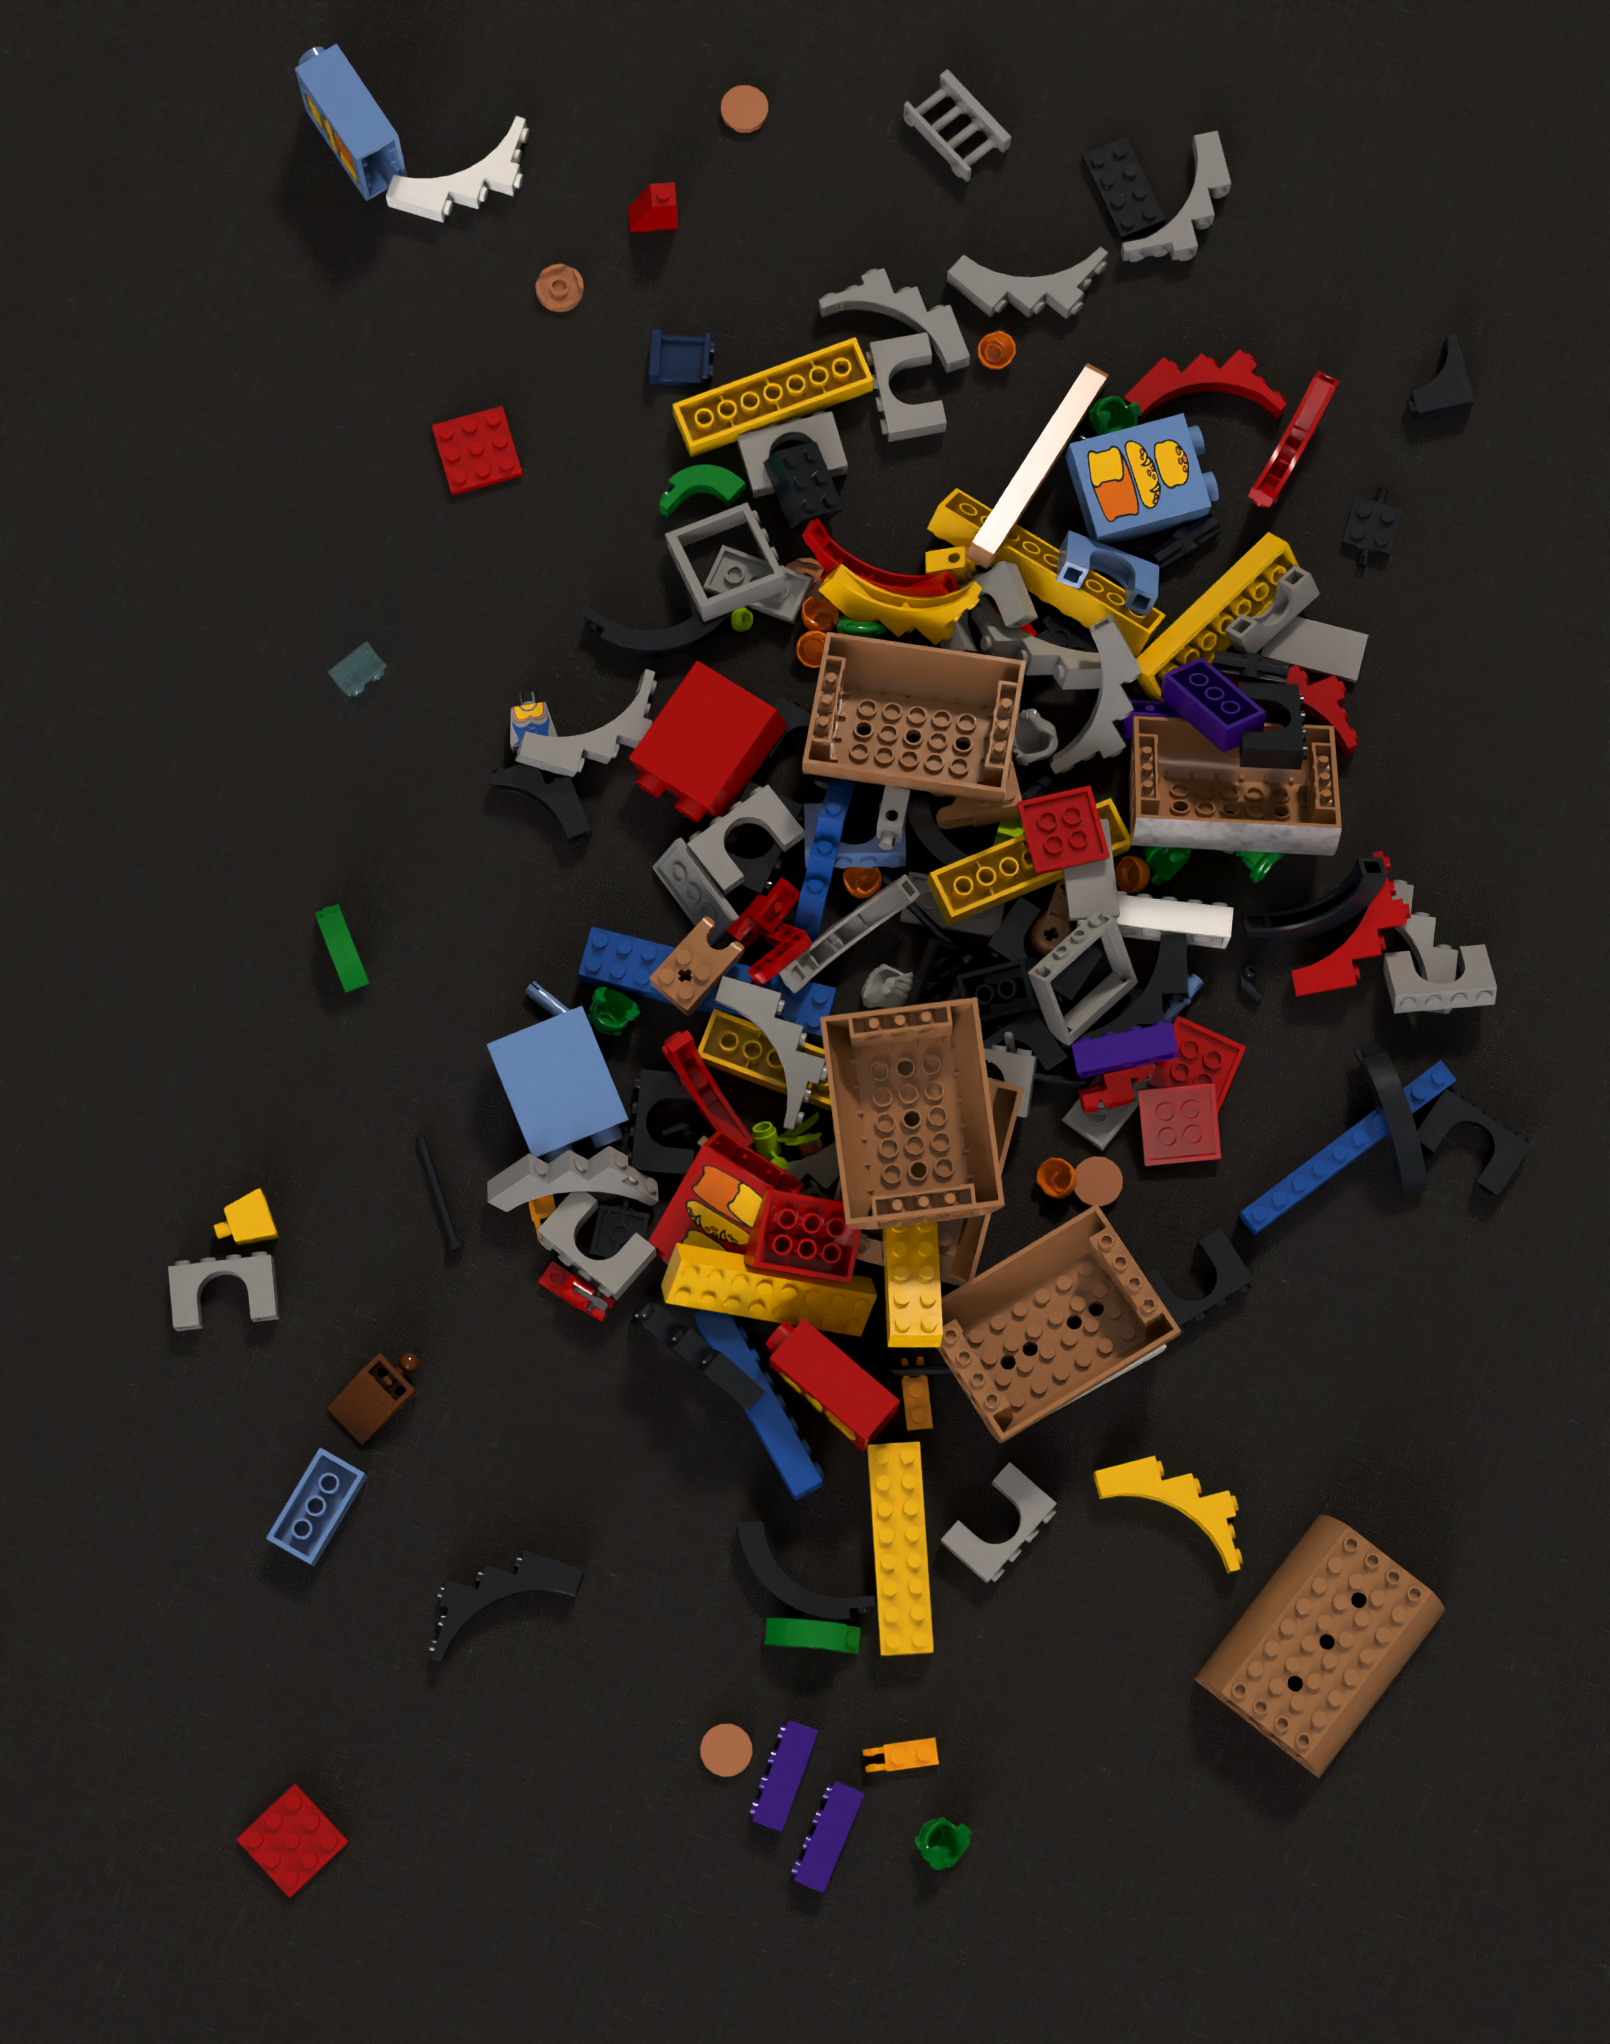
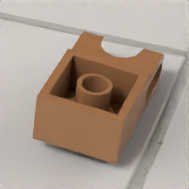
[931,761,1022,829]
[649,917,745,1017]

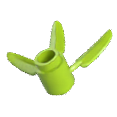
[752,1112,822,1171]

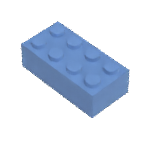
[266,1448,368,1567]

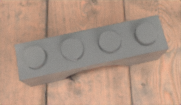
[1225,565,1320,654]

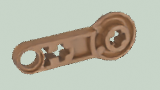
[1030,879,1072,956]

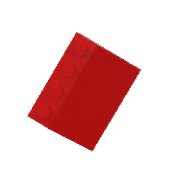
[744,1188,861,1283]

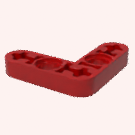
[748,922,812,985]

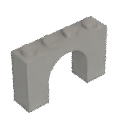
[866,332,947,442]
[737,411,848,498]
[939,561,1038,653]
[687,785,805,896]
[1383,944,1497,1013]
[984,1045,1038,1118]
[537,1191,657,1301]
[168,1252,279,1331]
[940,1462,1057,1583]

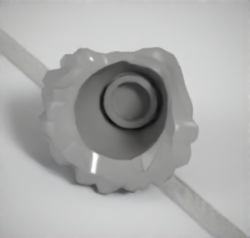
[1013,708,1058,766]
[861,964,914,1009]

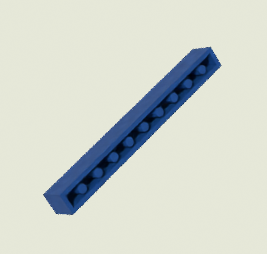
[1238,1060,1457,1236]

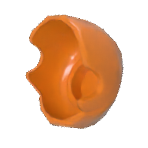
[978,331,1016,370]
[801,596,840,633]
[796,630,826,668]
[1115,856,1151,894]
[843,866,882,899]
[1036,1158,1077,1199]

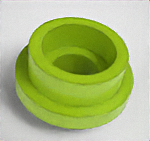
[731,607,753,632]

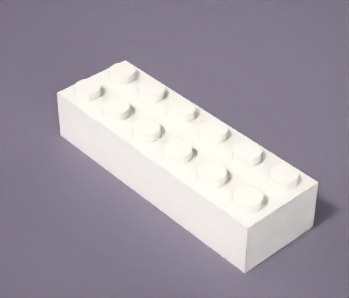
[1076,891,1234,949]

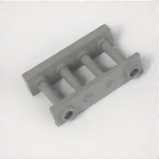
[903,69,1011,182]

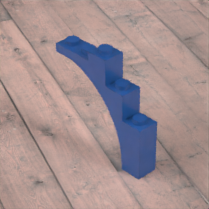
[794,777,856,941]

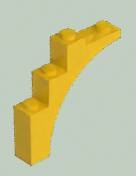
[819,564,982,645]
[1093,1456,1243,1573]

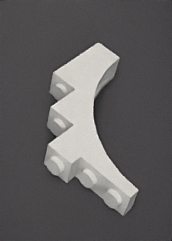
[386,116,529,222]

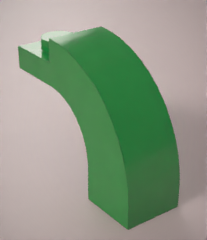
[659,465,746,518]
[315,904,370,993]
[765,1618,861,1654]

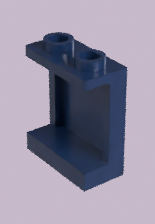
[649,329,715,387]

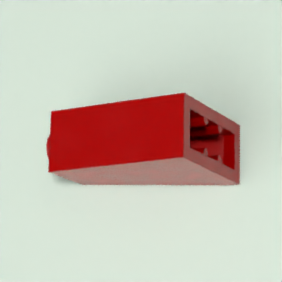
[628,182,678,232]

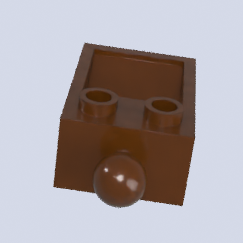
[327,1353,419,1446]

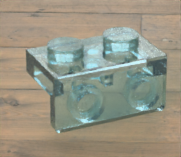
[327,641,387,697]

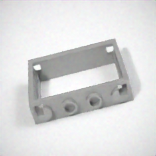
[665,503,788,622]
[1028,909,1138,1046]

